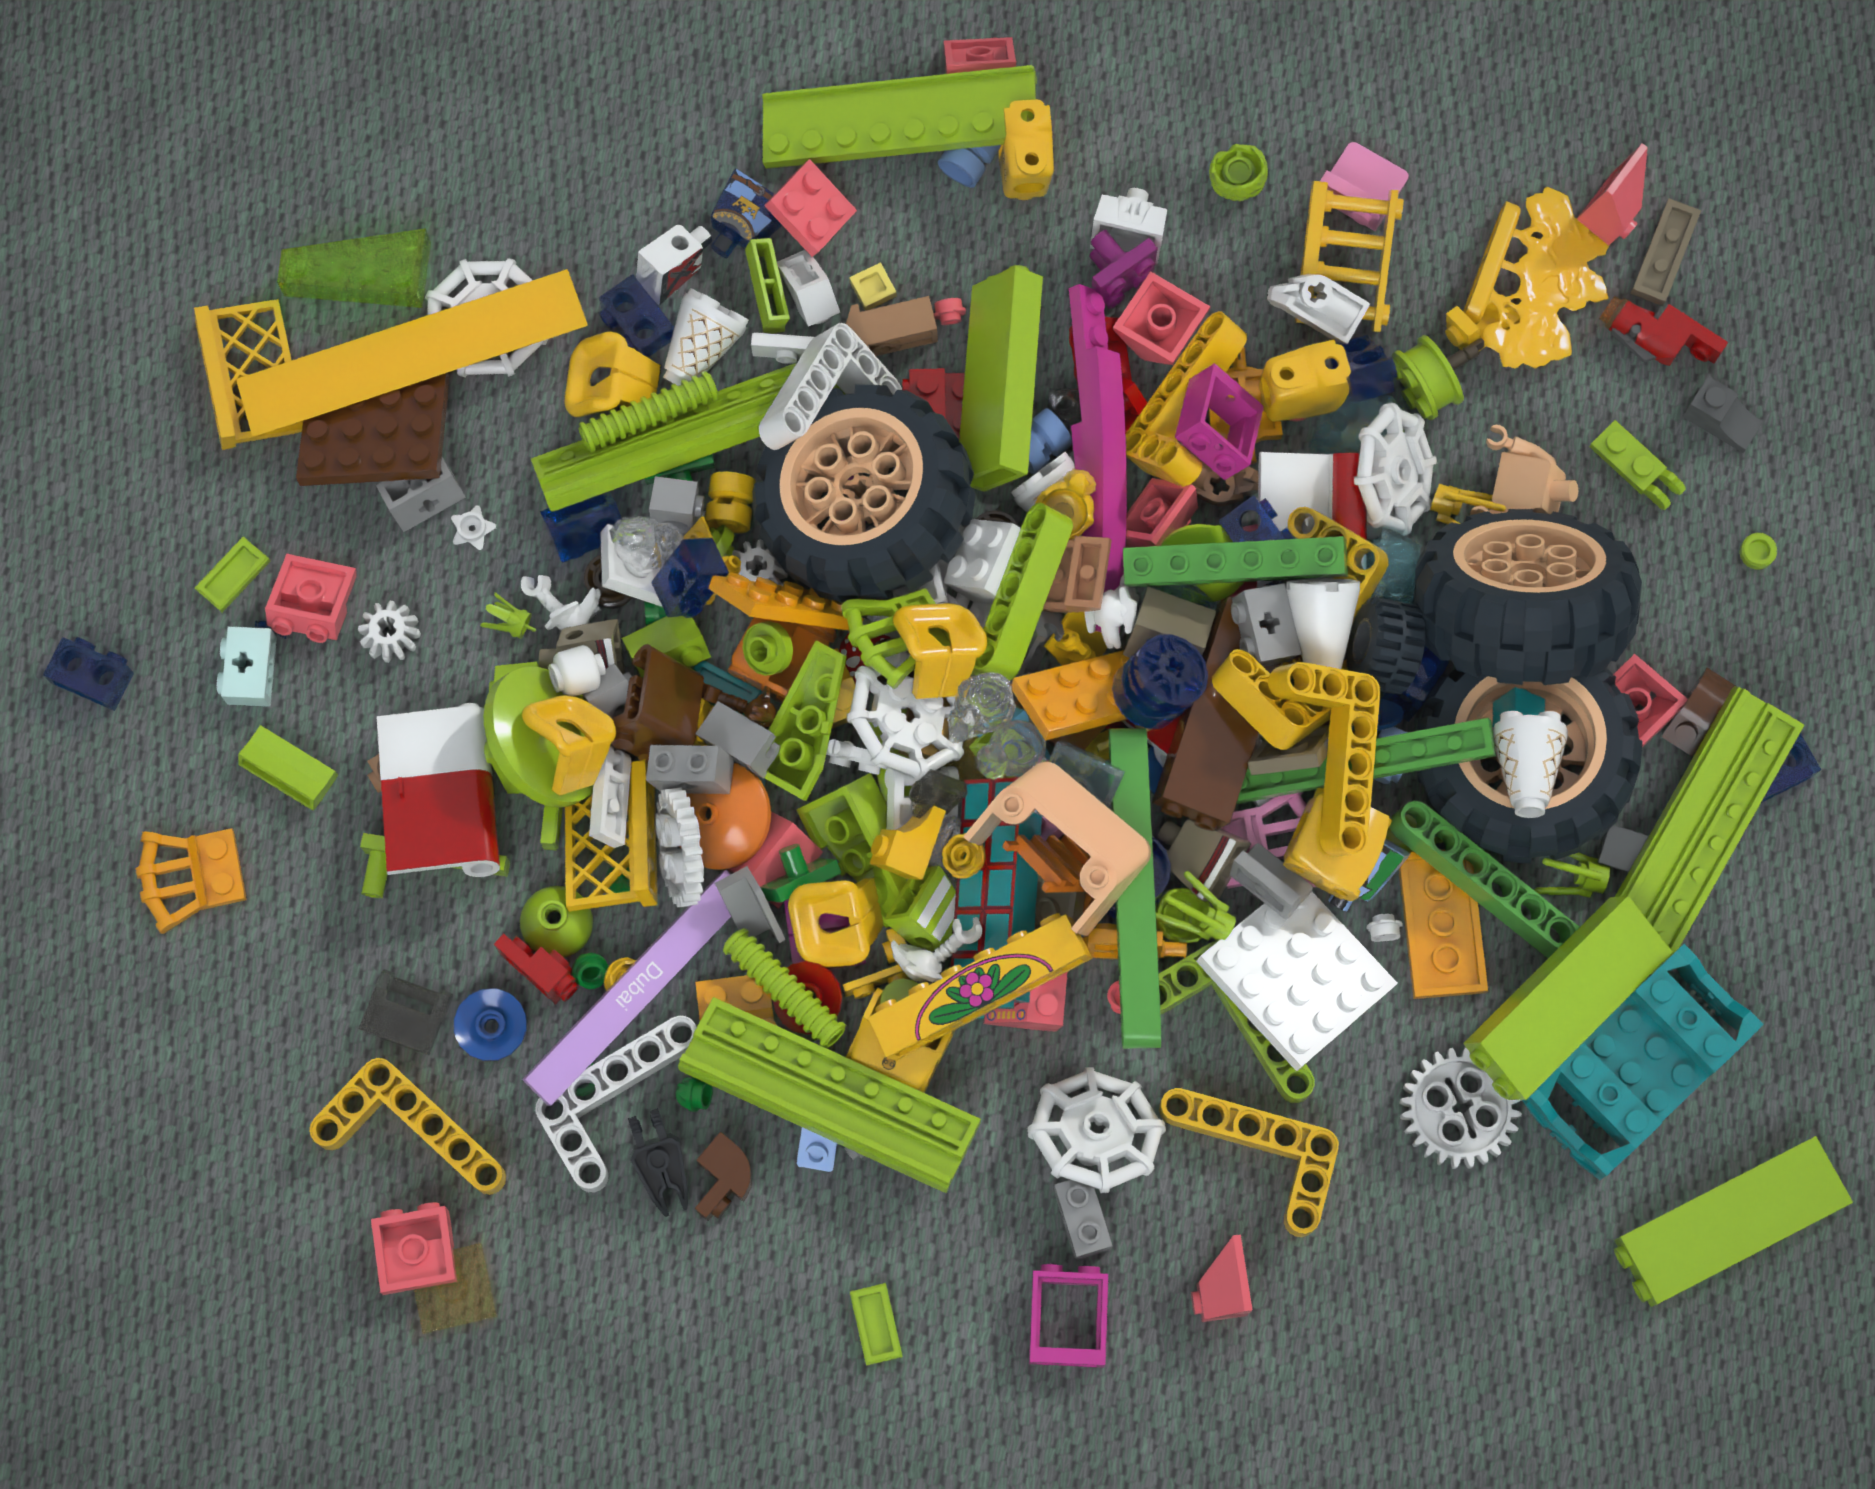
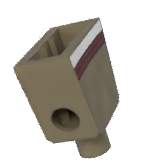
[539,619,625,675]
[1158,819,1251,901]

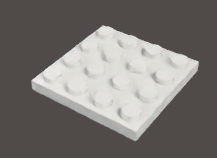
[1196,892,1397,1071]

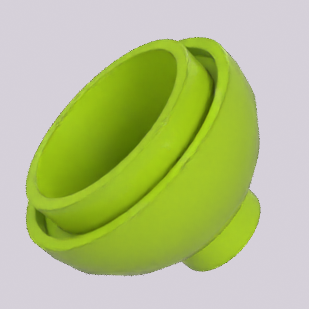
[520,886,593,958]

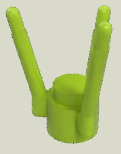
[1534,852,1610,898]
[1156,871,1236,941]

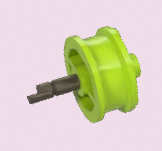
[1387,335,1484,420]

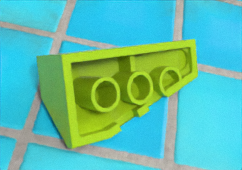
[764,640,847,801]
[796,773,907,928]

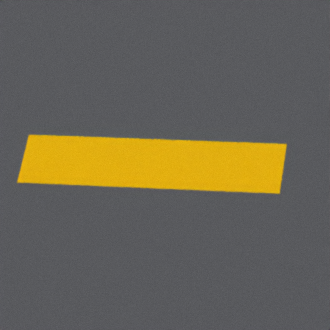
[236,269,588,437]

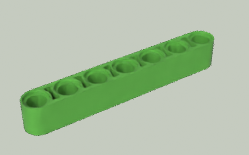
[1390,801,1580,958]

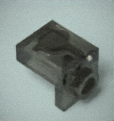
[909,769,968,819]

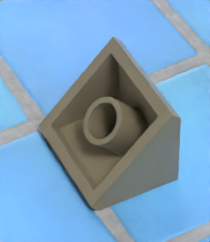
[1123,586,1216,679]

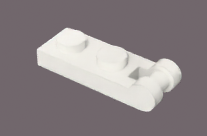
[589,745,631,848]

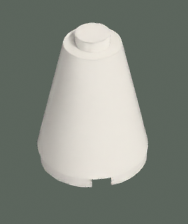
[1286,579,1360,669]

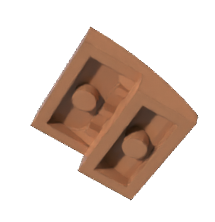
[1042,536,1112,613]

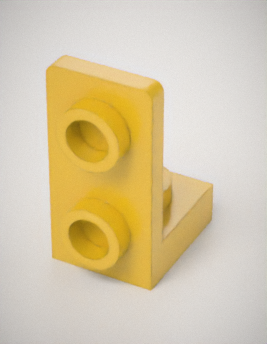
[843,929,910,999]

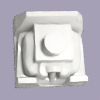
[1090,188,1167,264]

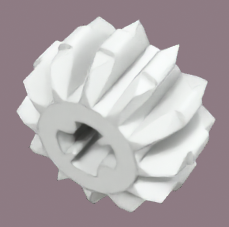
[732,539,788,585]
[358,600,421,663]

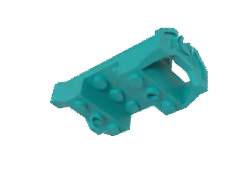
[1522,944,1764,1180]

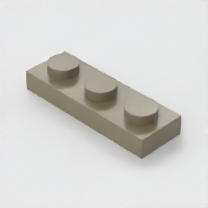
[1630,198,1701,306]

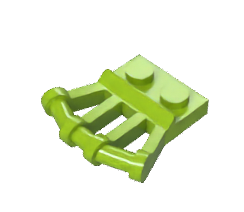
[841,588,951,689]

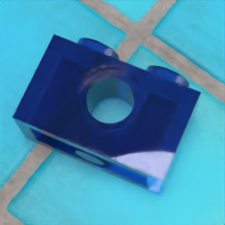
[651,538,729,618]

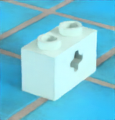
[217,627,277,706]

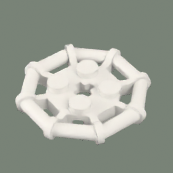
[425,258,548,377]
[1354,403,1437,537]
[846,651,972,780]
[1027,1067,1166,1193]

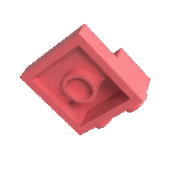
[265,554,356,643]
[371,1202,457,1295]

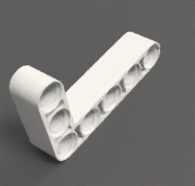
[759,323,902,450]
[535,1016,697,1192]

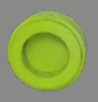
[1740,533,1777,570]

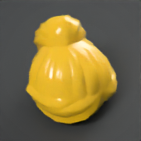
[1034,469,1096,540]

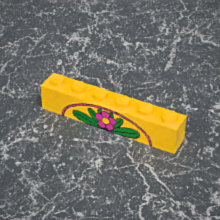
[868,913,1092,1061]

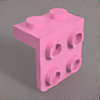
[1320,142,1408,231]

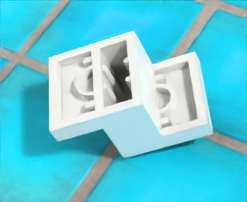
[943,519,1021,628]

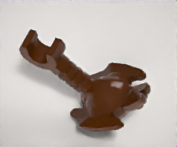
[702,683,777,729]

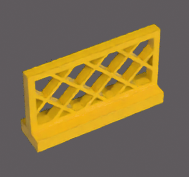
[194,299,303,450]
[565,760,658,912]

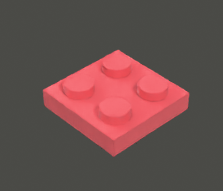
[764,159,857,257]

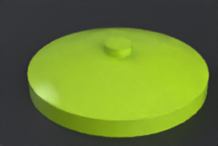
[483,666,593,807]

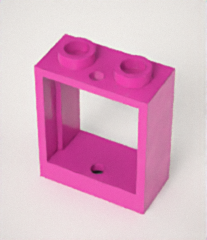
[1175,363,1264,480]
[1029,1264,1108,1368]

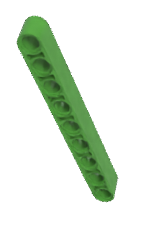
[1108,728,1161,1049]

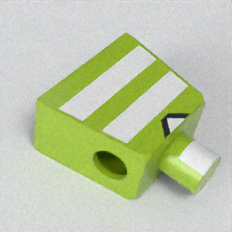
[884,865,956,952]

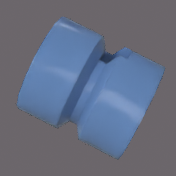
[938,145,1001,188]
[1028,408,1073,474]

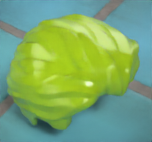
[1209,144,1268,202]

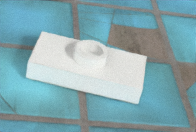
[751,332,814,364]

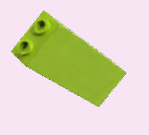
[959,265,1043,492]
[1463,896,1672,1100]
[1614,1136,1853,1307]

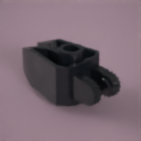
[628,1108,688,1217]

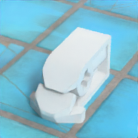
[1267,274,1370,344]

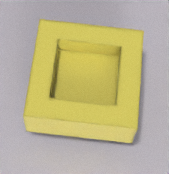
[849,262,897,311]

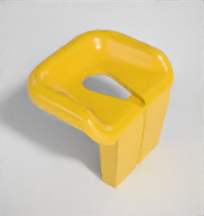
[564,332,661,417]
[893,603,987,699]
[522,695,616,796]
[788,878,884,967]

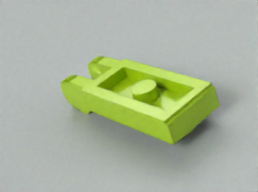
[1589,420,1686,510]

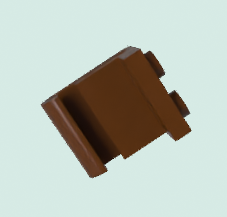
[611,644,704,764]

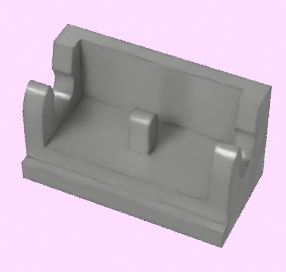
[696,701,780,779]

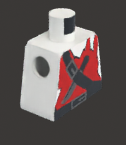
[636,225,712,306]

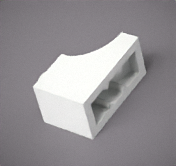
[777,250,840,327]

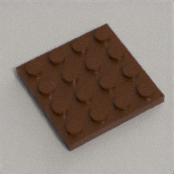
[296,372,450,486]

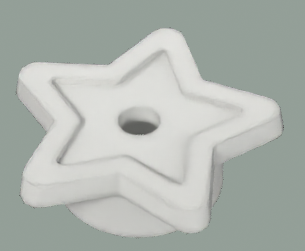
[451,506,496,550]

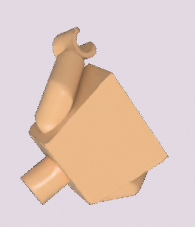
[1470,425,1578,515]

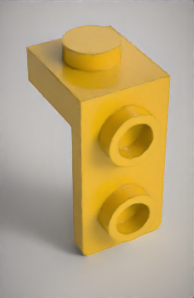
[1445,295,1520,351]

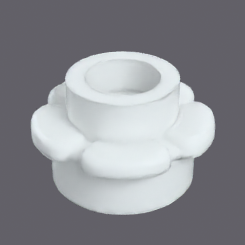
[1366,914,1403,942]

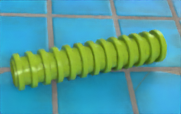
[578,371,718,452]
[723,928,846,1048]

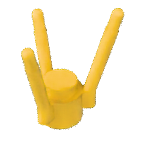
[1430,483,1506,524]

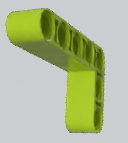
[971,503,1073,682]
[1159,941,1315,1103]

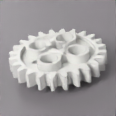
[655,787,704,907]
[1399,1048,1522,1169]

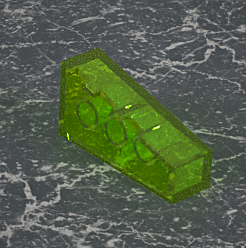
[277,228,431,308]

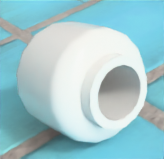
[548,645,606,697]

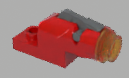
[1599,296,1728,366]

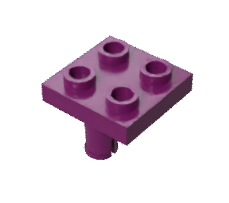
[1089,229,1158,309]

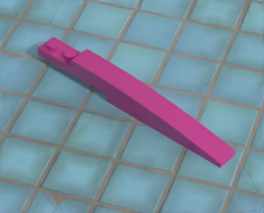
[1069,284,1127,634]

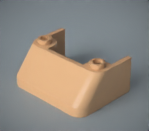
[963,762,1151,936]

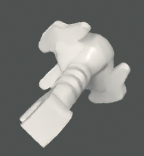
[521,575,601,630]
[1084,575,1139,649]
[891,917,982,982]

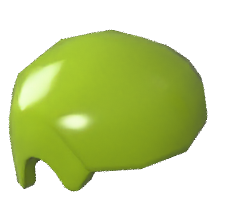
[1155,888,1211,943]

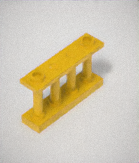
[1295,181,1404,332]

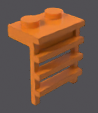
[1002,835,1095,913]

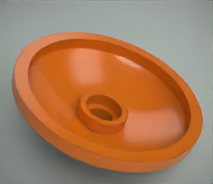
[679,762,771,870]

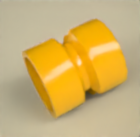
[705,471,756,533]

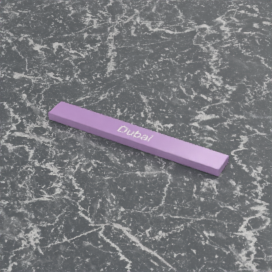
[522,870,731,1106]

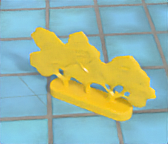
[1463,187,1610,369]

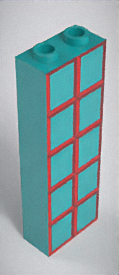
[951,777,1042,1009]

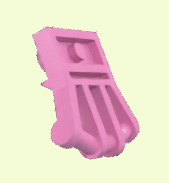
[1221,792,1316,889]

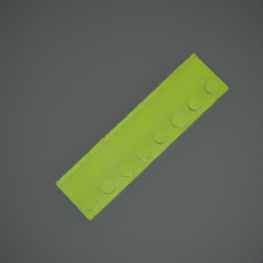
[762,65,1037,169]
[531,363,796,512]
[1615,686,1804,975]
[678,997,981,1193]

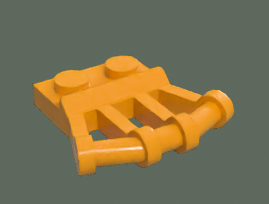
[135,828,247,934]
[695,975,777,1026]

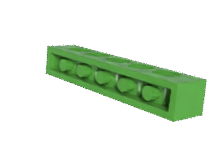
[1123,536,1348,588]

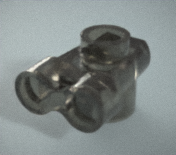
[1047,388,1082,423]

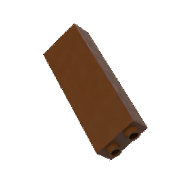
[1152,596,1281,831]

